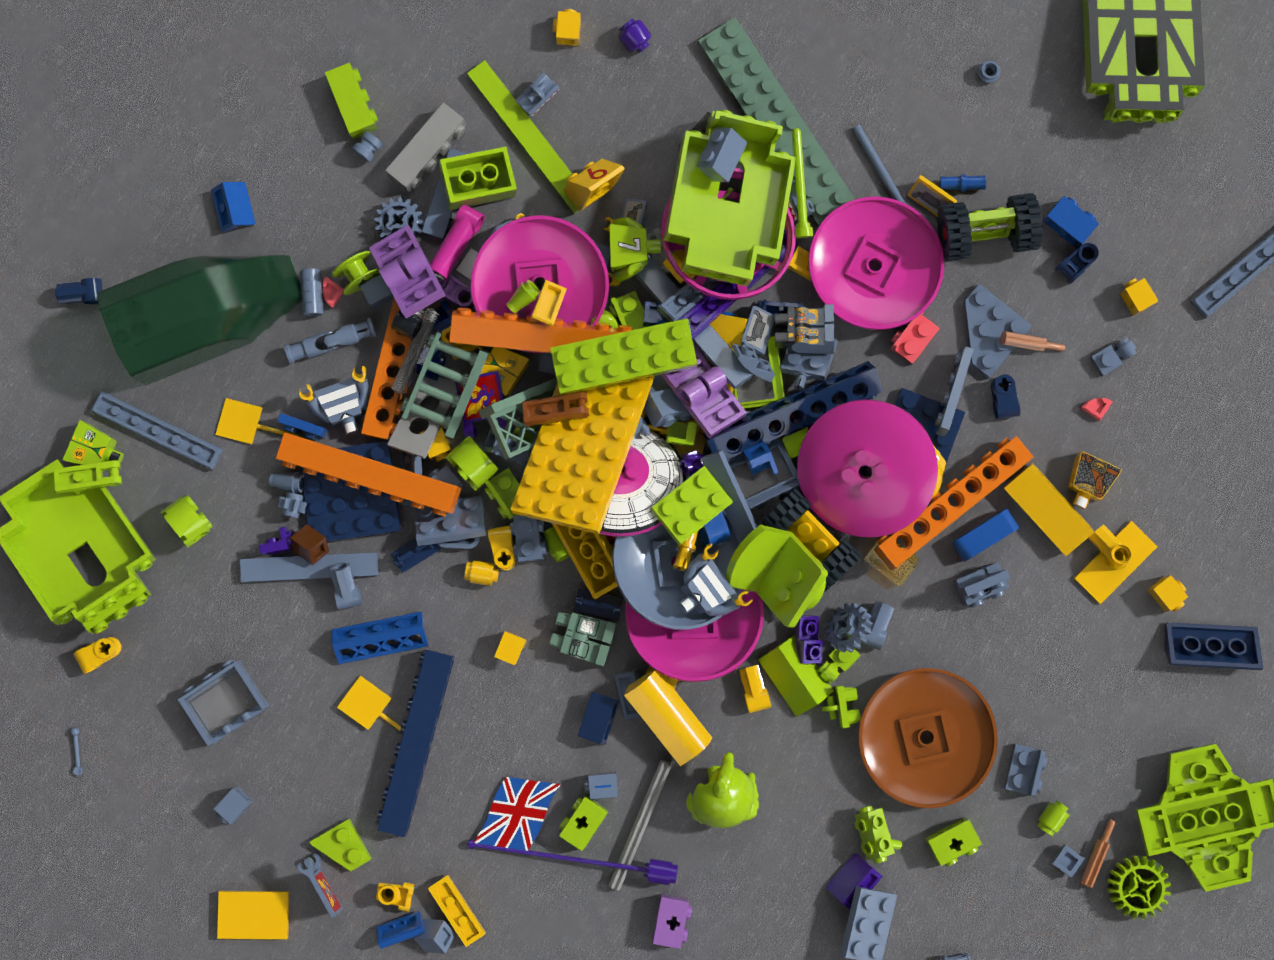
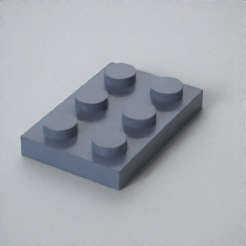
[414,495,486,546]
[840,886,897,960]

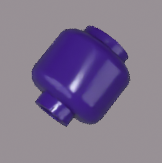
[618,18,651,53]

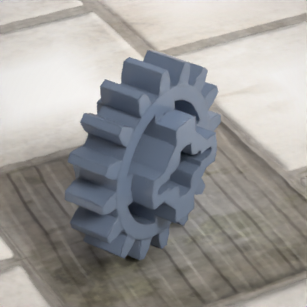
[374,197,424,240]
[825,603,873,653]

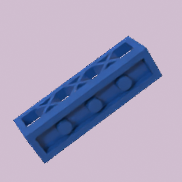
[332,611,428,664]

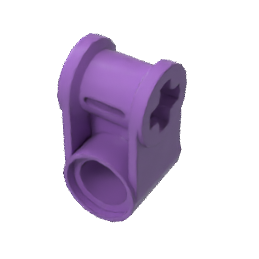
[440,274,475,310]

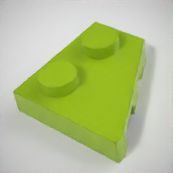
[310,818,372,871]

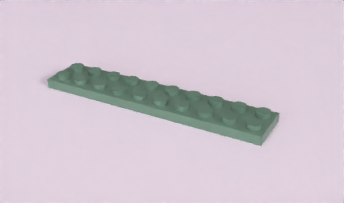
[698,17,855,227]

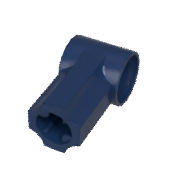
[55,278,103,304]

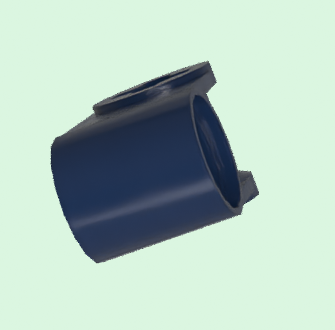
[1055,243,1099,285]
[991,374,1021,420]

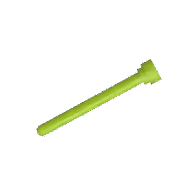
[792,128,813,238]

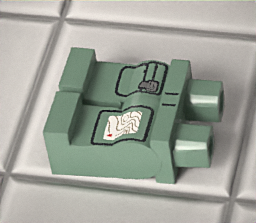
[549,612,616,667]

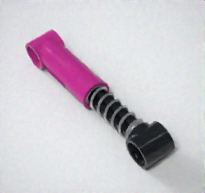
[391,204,485,339]

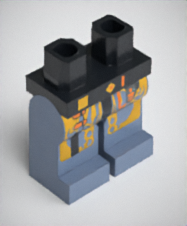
[775,304,834,354]

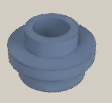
[978,61,1001,83]

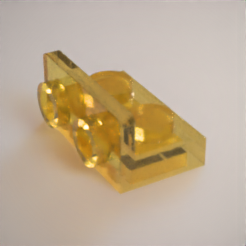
[863,535,919,587]

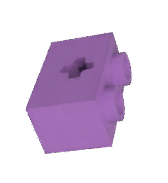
[653,894,692,949]

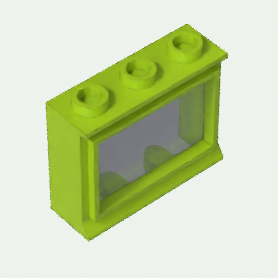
[732,336,785,410]

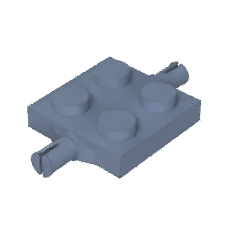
[781,338,837,391]

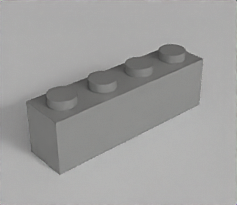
[386,102,466,192]

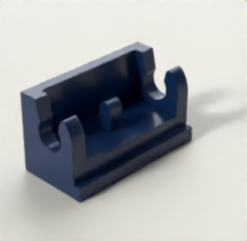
[578,692,620,744]

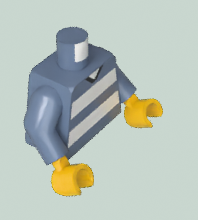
[298,366,371,435]
[678,544,753,616]

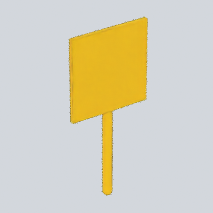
[215,398,298,444]
[337,676,401,731]

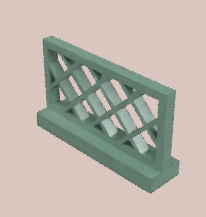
[479,378,557,460]

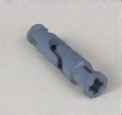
[284,317,377,364]

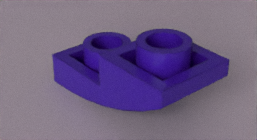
[795,615,823,664]

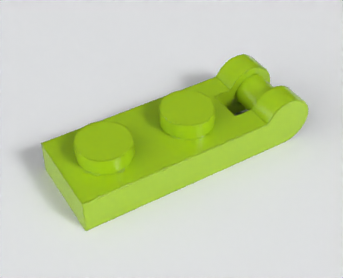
[53,460,122,493]

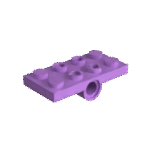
[369,225,446,318]
[661,343,747,438]

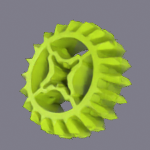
[1107,855,1171,919]

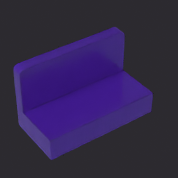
[826,853,883,909]

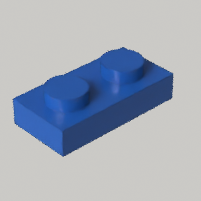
[278,413,327,440]

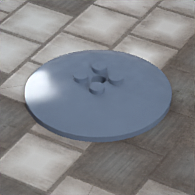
[612,511,742,630]

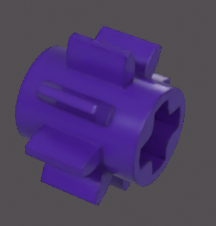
[679,450,704,477]

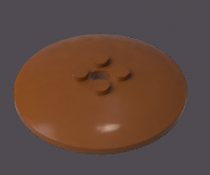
[858,668,998,808]

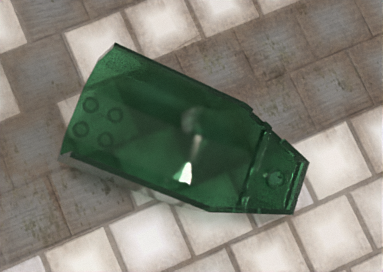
[98,255,302,385]

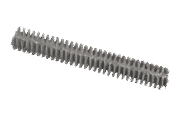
[391,309,439,394]

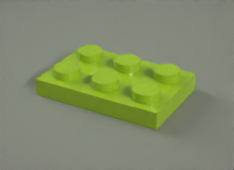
[650,466,733,545]

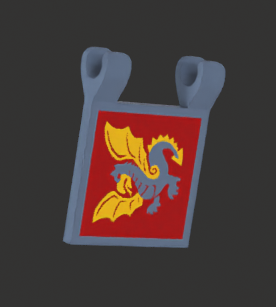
[297,853,343,918]

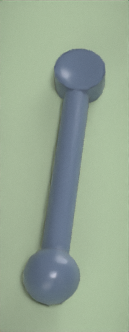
[70,727,83,776]

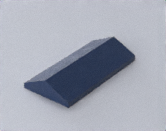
[1164,622,1263,670]

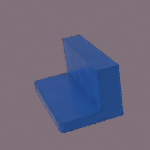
[211,182,255,232]

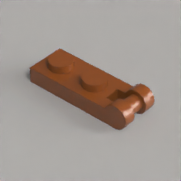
[522,392,589,427]

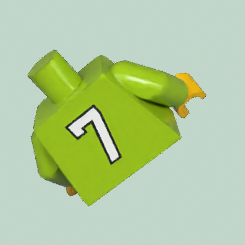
[604,217,661,287]

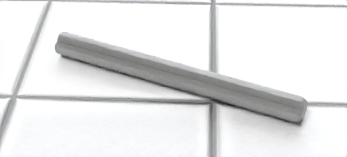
[609,759,672,891]

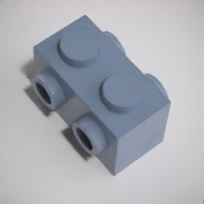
[510,515,547,563]

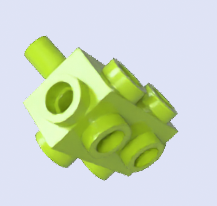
[855,805,902,864]

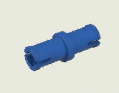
[939,174,986,192]

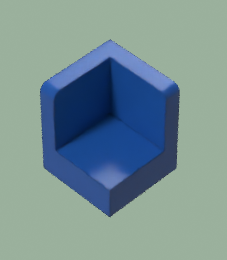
[743,442,778,475]

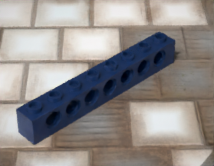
[702,361,884,462]

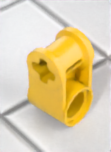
[488,525,516,571]
[73,637,121,674]

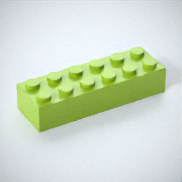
[550,318,698,395]

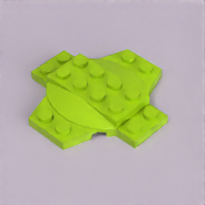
[1135,743,1274,892]

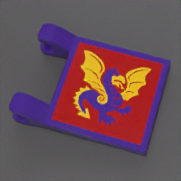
[455,371,512,438]

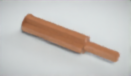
[1000,331,1066,351]
[1080,819,1115,888]

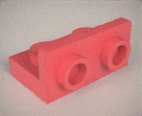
[890,310,940,365]

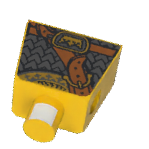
[1068,451,1122,509]

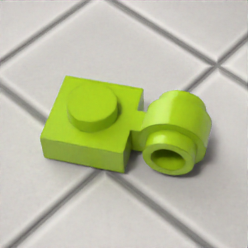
[817,649,861,683]

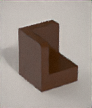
[290,525,329,565]

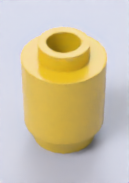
[464,560,499,586]

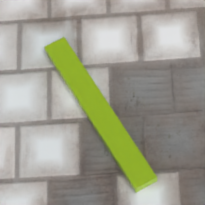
[467,60,580,215]

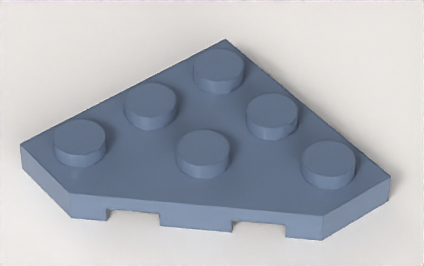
[964,283,1032,379]

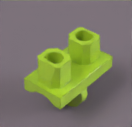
[822,685,861,728]

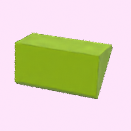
[758,634,834,717]

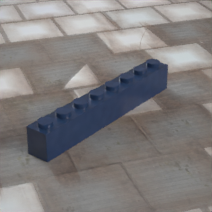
[376,649,455,837]

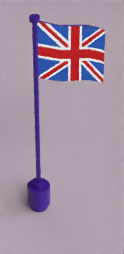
[468,777,678,885]

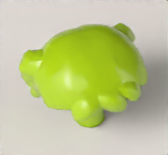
[686,752,759,829]

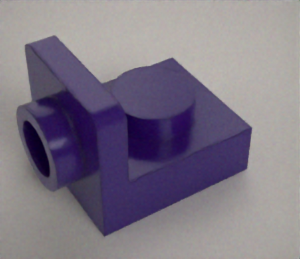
[259,527,293,556]

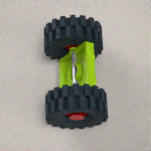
[937,193,1043,261]

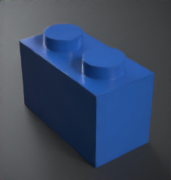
[1043,196,1099,249]

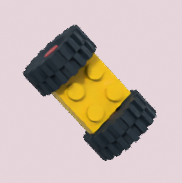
[757,488,862,592]

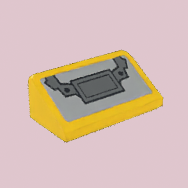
[908,175,957,217]

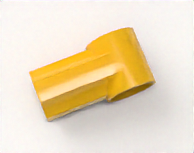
[1088,525,1132,569]
[739,665,771,713]

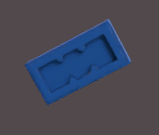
[376,911,425,949]

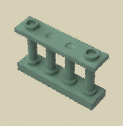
[400,331,489,438]

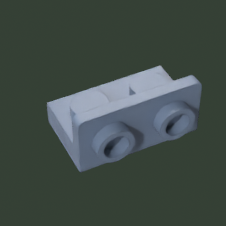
[1004,744,1047,797]

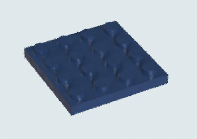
[301,441,401,542]

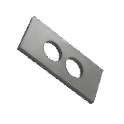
[387,373,457,459]

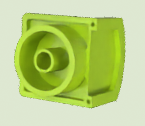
[726,525,828,628]

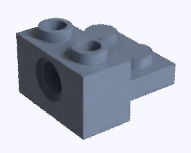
[953,562,1010,608]

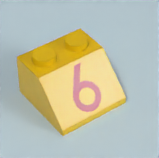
[564,159,625,212]

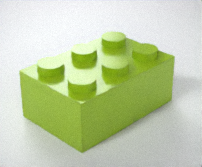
[439,146,517,210]

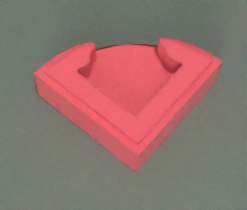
[322,277,344,308]
[1080,398,1113,421]

